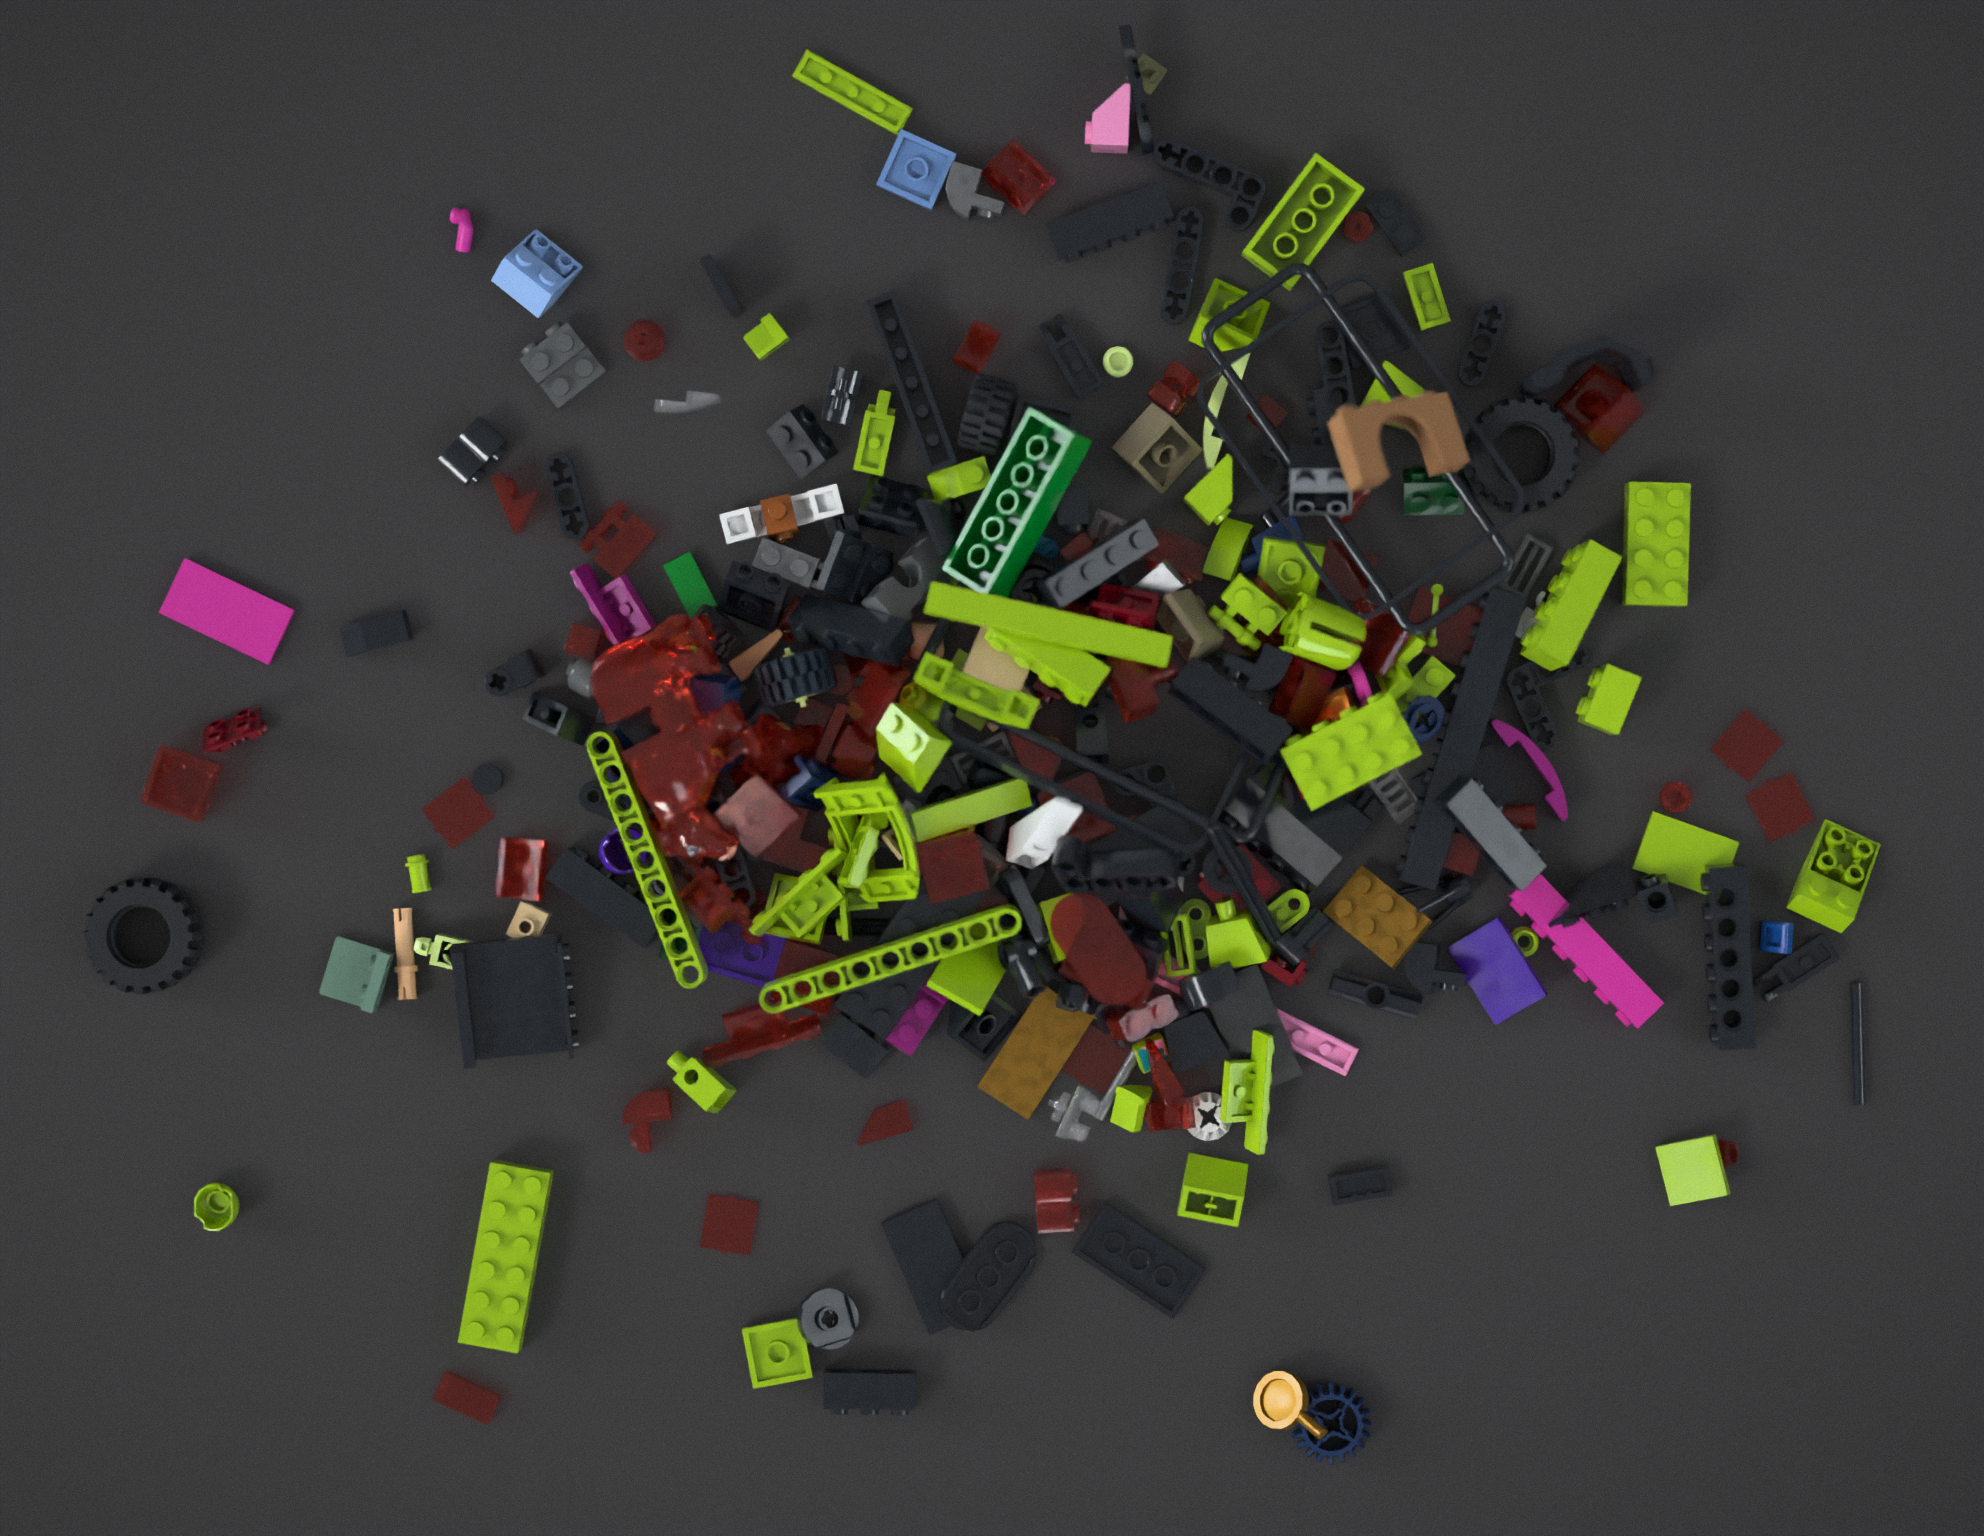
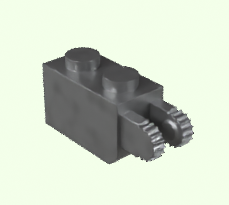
[752,538,830,594]

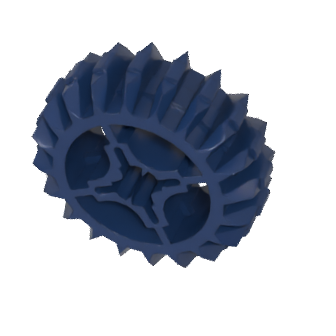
[1291,1381,1372,1465]

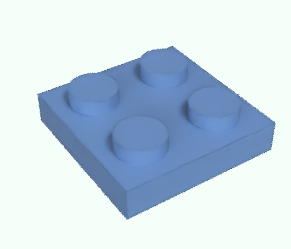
[876,129,957,211]

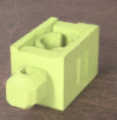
[413,933,475,970]

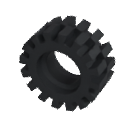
[687,604,745,659]

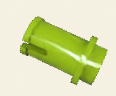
[405,854,432,893]

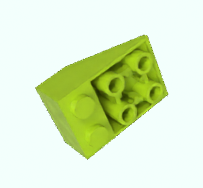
[1786,819,1881,933]

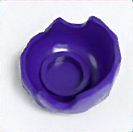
[598,827,647,874]

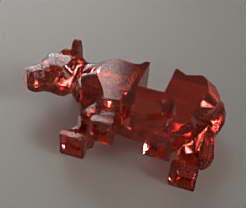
[589,614,770,860]

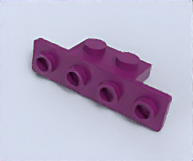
[570,563,657,675]

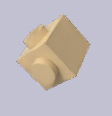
[506,900,552,938]

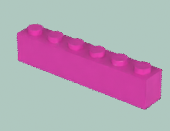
[1508,874,1664,1028]

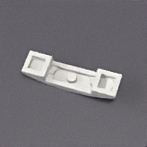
[719,483,845,544]

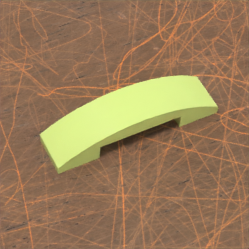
[1202,353,1250,470]

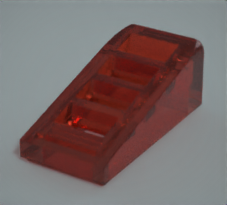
[1145,1037,1185,1106]

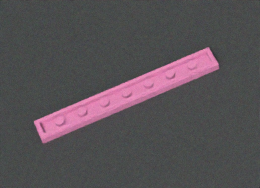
[1154,956,1359,1076]

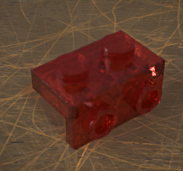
[495,837,548,901]

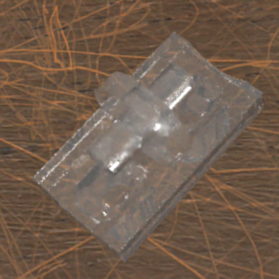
[1048,1086,1103,1142]

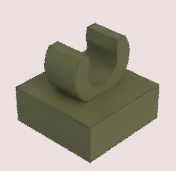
[1125,53,1168,96]

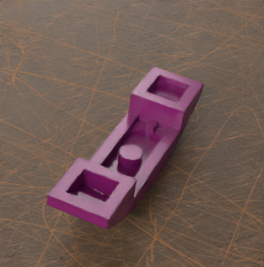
[1488,719,1568,821]

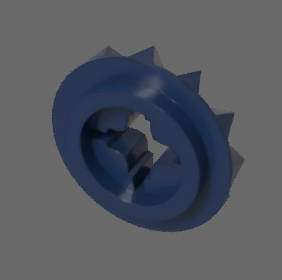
[1401,695,1445,743]

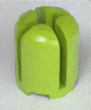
[1279,592,1366,670]

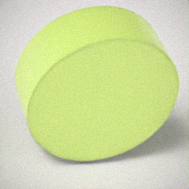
[1103,346,1133,378]

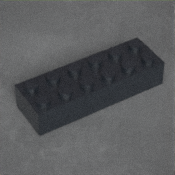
[834,850,988,1039]

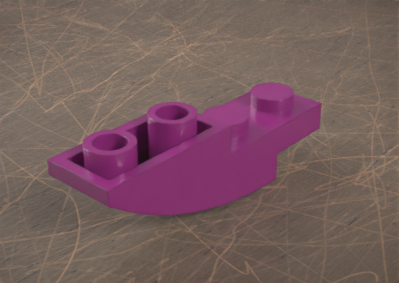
[885,959,949,1057]

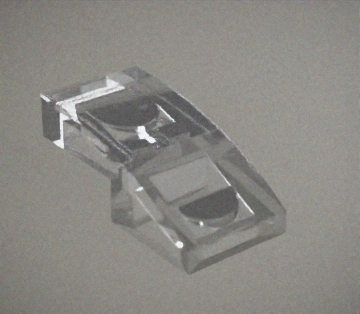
[654,390,720,414]

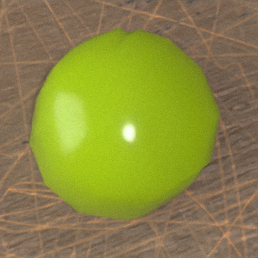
[194,1182,240,1232]

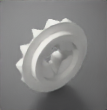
[1184,1092,1231,1141]

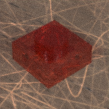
[1245,393,1288,432]

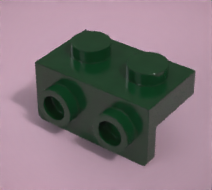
[1402,466,1466,516]

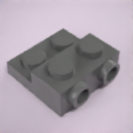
[519,322,607,409]

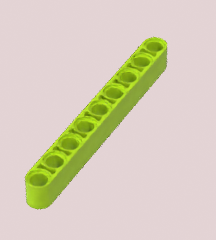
[587,730,708,989]
[759,904,1022,1013]

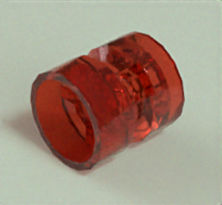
[1146,360,1200,418]

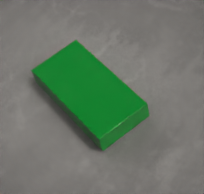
[663,552,718,619]

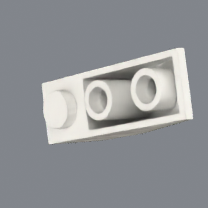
[1006,797,1083,869]

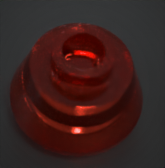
[624,320,665,362]

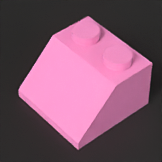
[1085,84,1130,154]

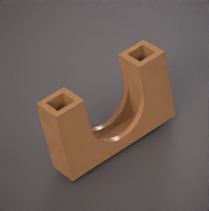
[1327,390,1470,492]

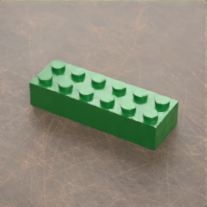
[942,407,1092,598]

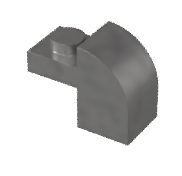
[946,161,1004,220]

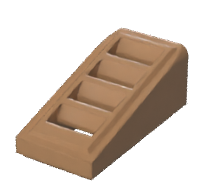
[729,629,784,683]

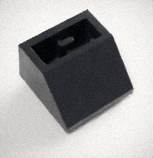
[1289,444,1352,516]

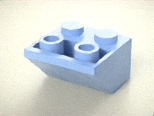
[491,229,583,318]

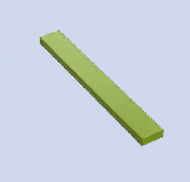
[924,581,1173,668]

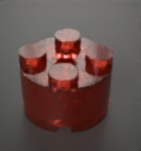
[825,711,879,782]

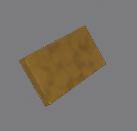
[977,987,1094,1120]

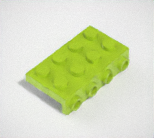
[1280,691,1422,811]

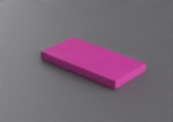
[159,558,296,665]

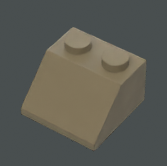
[1111,402,1203,494]
[1156,589,1224,663]

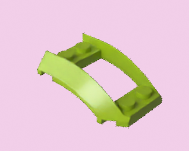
[813,772,919,903]

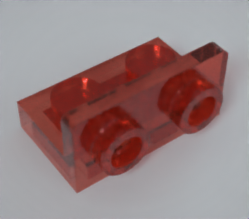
[982,139,1057,215]

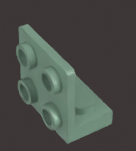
[319,936,395,1013]

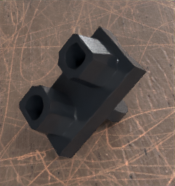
[820,365,863,426]

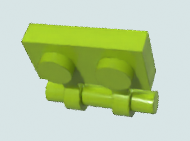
[1207,573,1288,652]

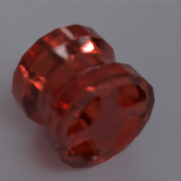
[1659,782,1692,813]

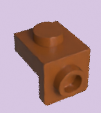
[760,494,800,544]

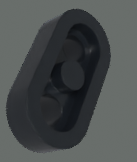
[579,781,632,822]

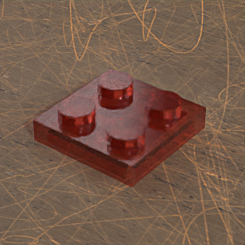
[713,771,800,859]

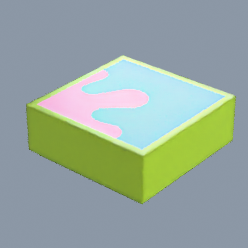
[1132,1032,1170,1074]

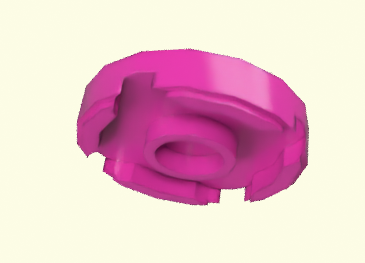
[1347,660,1372,709]

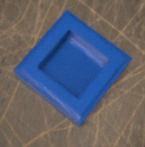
[1759,921,1794,954]

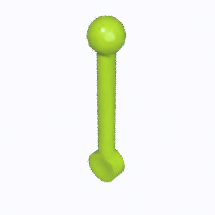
[1426,584,1443,648]

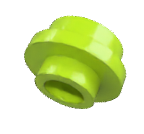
[1511,926,1539,957]

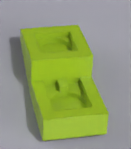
[1202,517,1255,582]

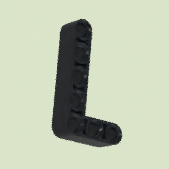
[639,769,758,914]

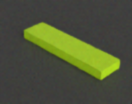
[792,50,913,136]
[908,777,1033,843]

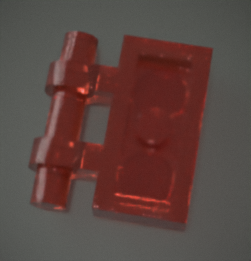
[578,500,657,579]

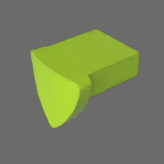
[1110,1085,1152,1133]

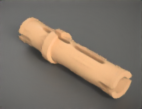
[393,908,419,1000]

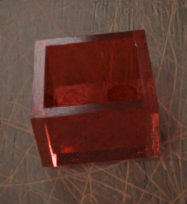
[140,744,224,822]

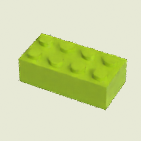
[1241,153,1365,291]
[1621,482,1691,607]
[1519,539,1622,671]

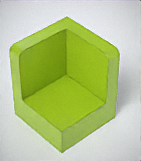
[743,313,790,361]

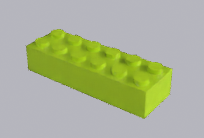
[458,1159,554,1353]

